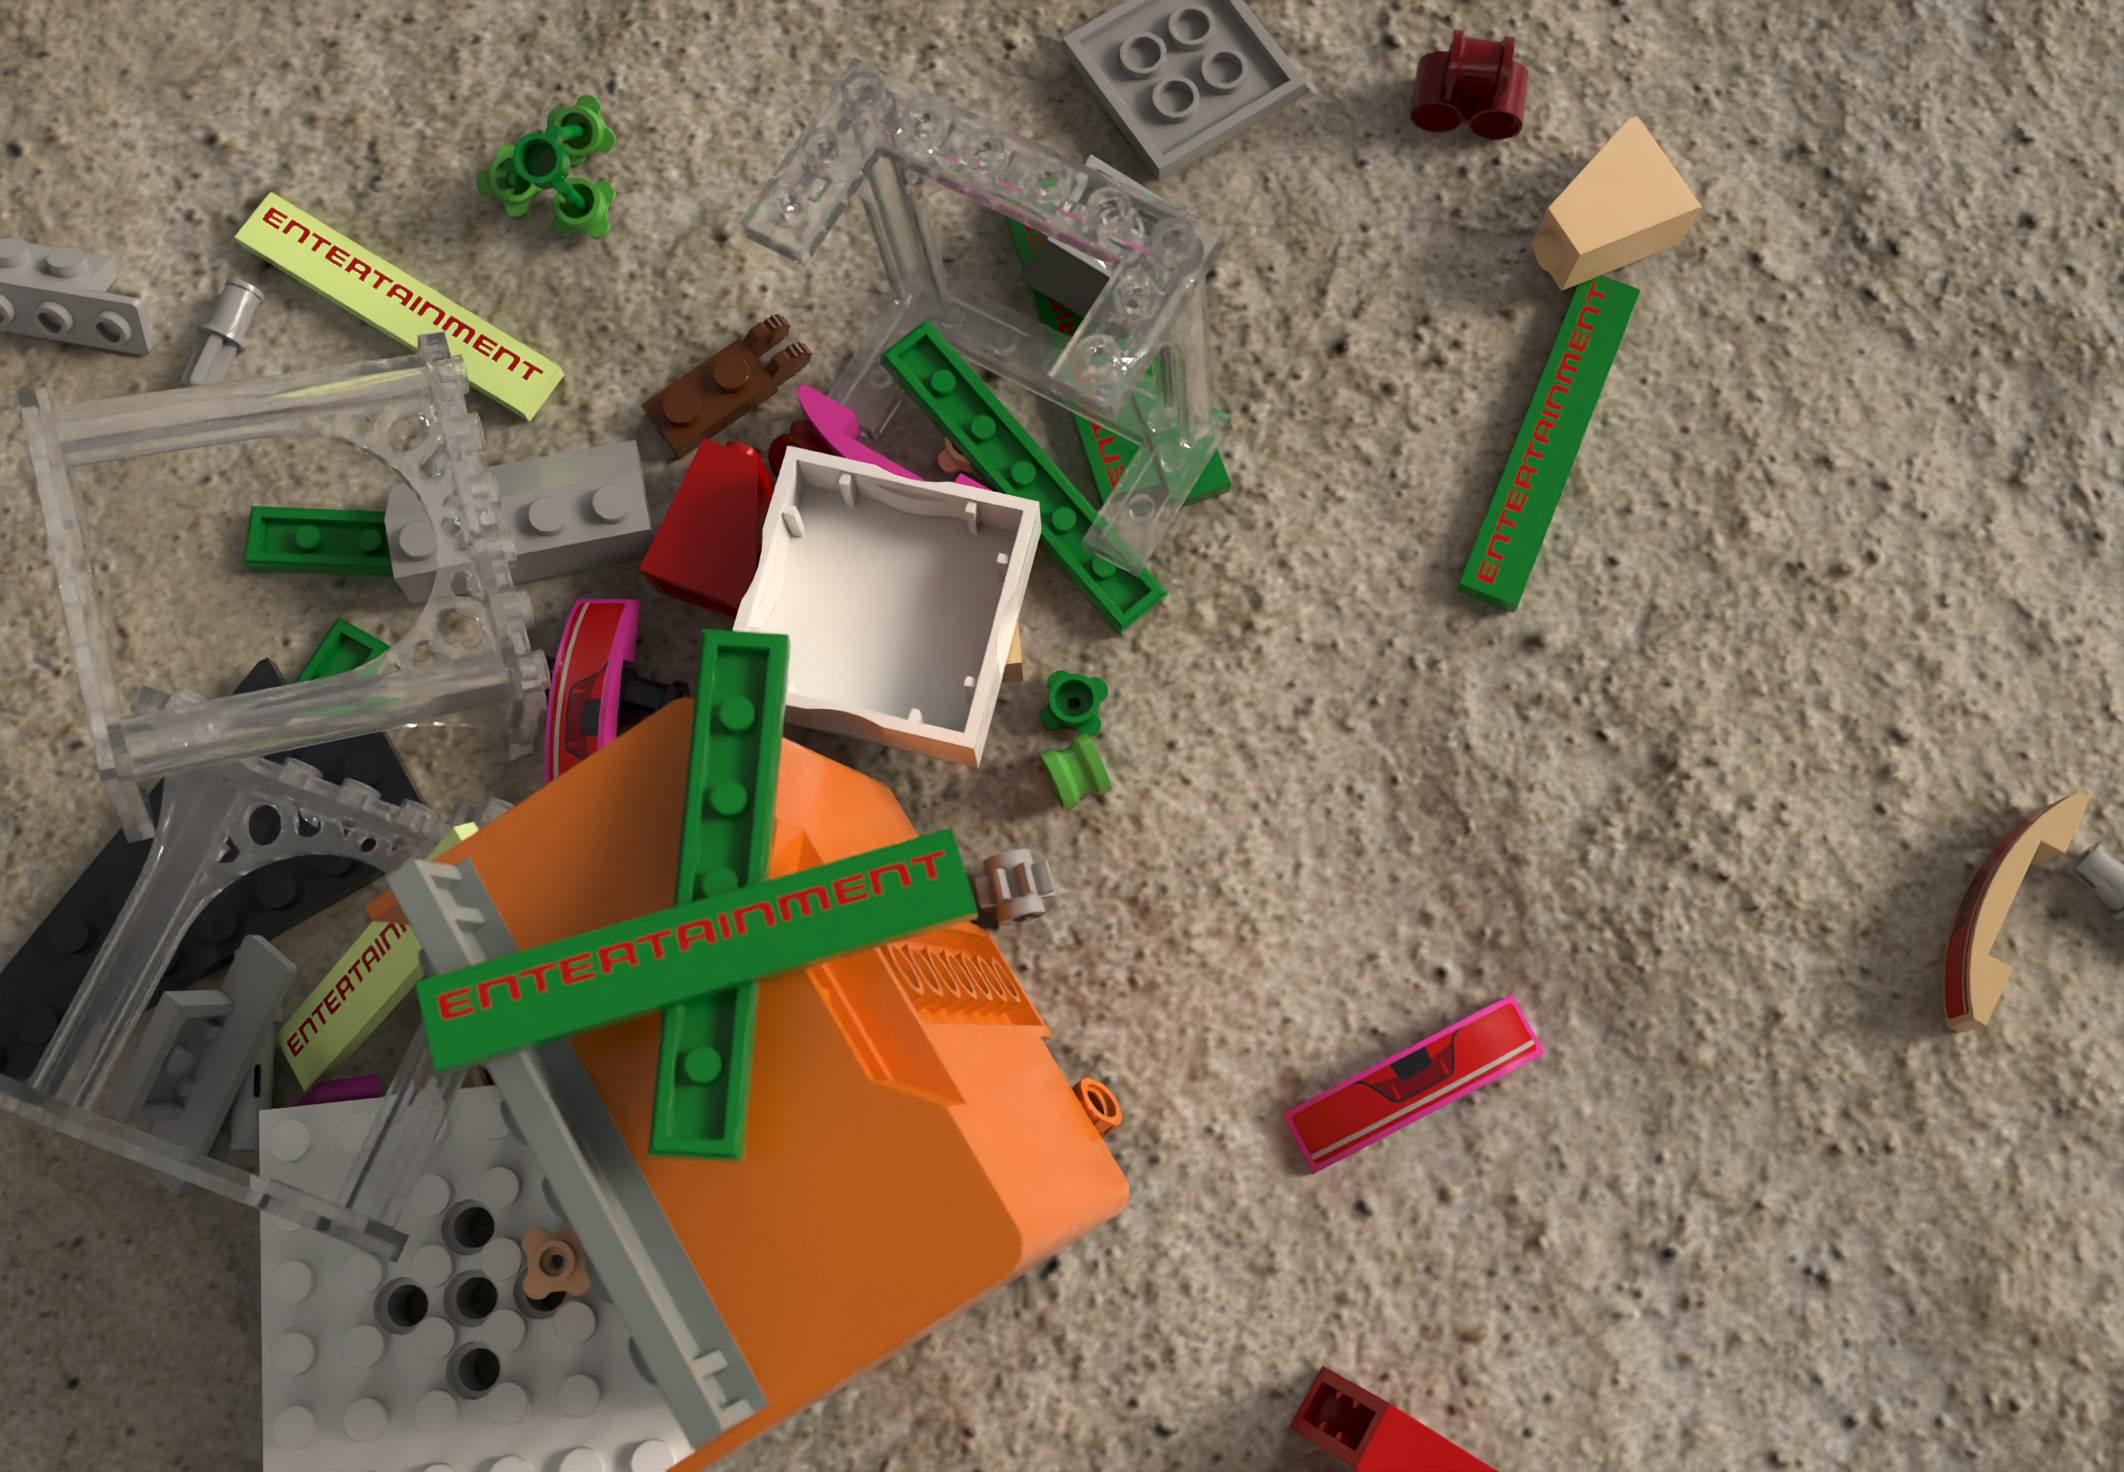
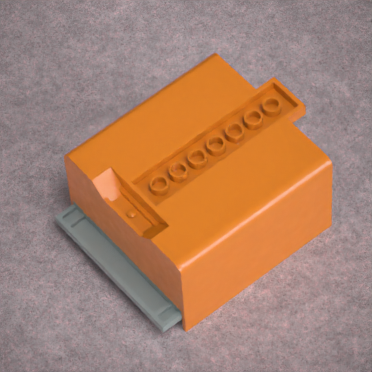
[364,697,1130,1472]

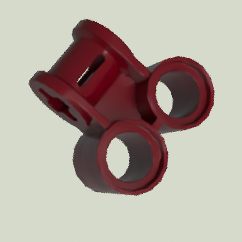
[1410,29,1528,140]

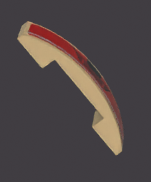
[1943,791,2091,1033]

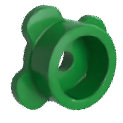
[1040,670,1108,737]

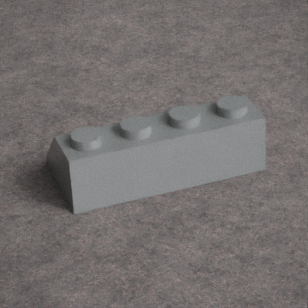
[384,439,656,604]

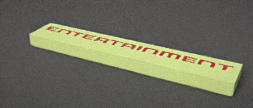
[235,192,564,422]
[275,822,479,1092]

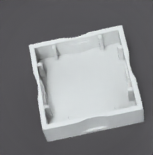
[732,446,1042,768]

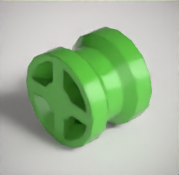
[1039,733,1112,811]

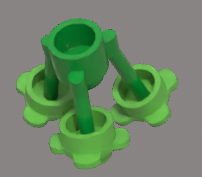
[476,95,616,239]

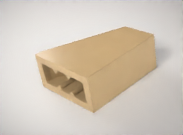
[1531,116,1702,291]

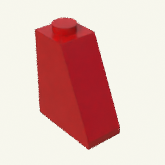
[639,438,774,621]
[1289,1366,1498,1472]

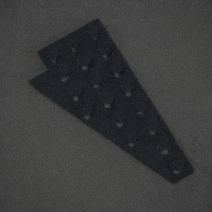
[0,657,445,1094]

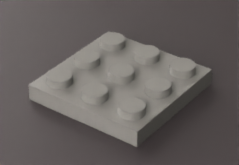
[1062,0,1306,182]

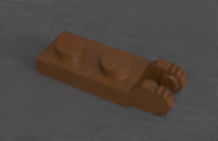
[641,314,813,460]

